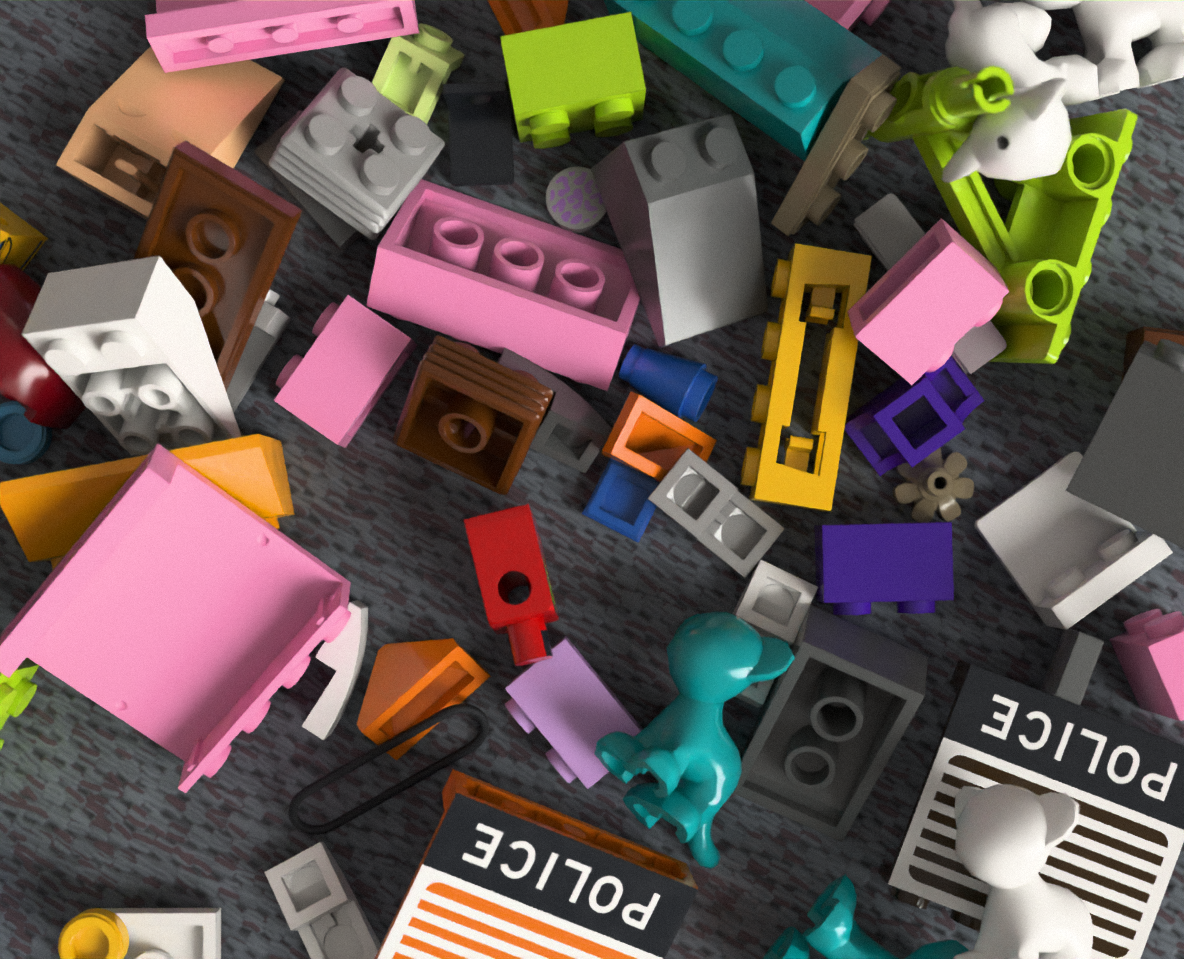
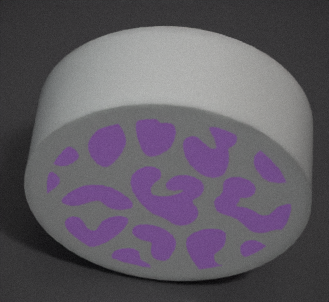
[546,166,607,233]

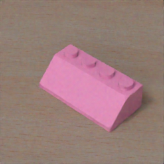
[366,179,641,391]

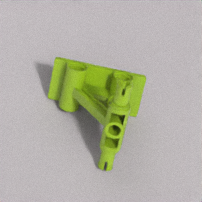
[863,66,1138,364]

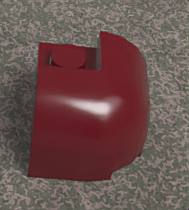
[0,264,86,429]

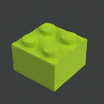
[500,12,646,149]

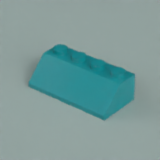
[603,0,890,161]

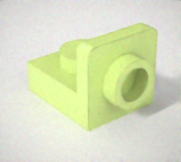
[372,23,465,124]

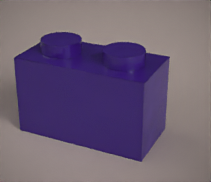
[814,522,954,615]

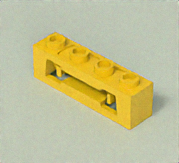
[740,243,872,512]

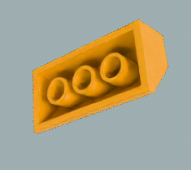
[0,434,295,571]

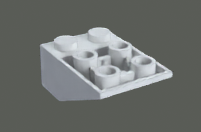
[22,256,241,455]

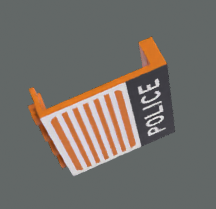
[375,769,699,959]

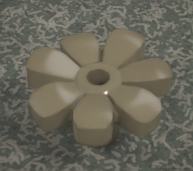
[893,448,974,523]

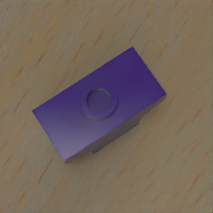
[844,356,985,476]

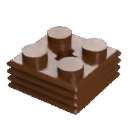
[393,336,553,495]

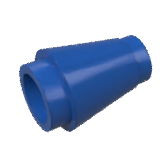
[619,344,718,422]

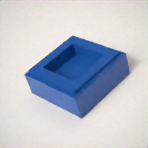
[582,458,660,543]

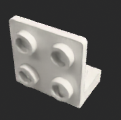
[975,452,1173,630]

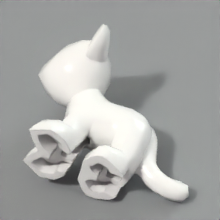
[942,0,1099,183]
[1021,0,1184,107]
[953,784,1093,959]

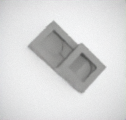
[647,448,785,578]

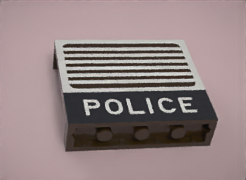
[878,660,1184,959]

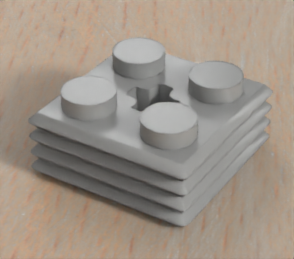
[269,67,445,240]

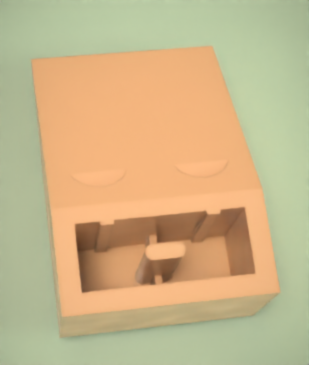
[56,46,285,220]

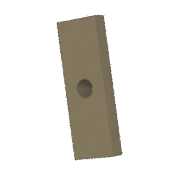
[771,54,901,236]

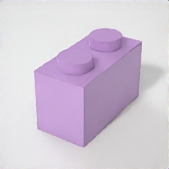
[505,636,643,789]

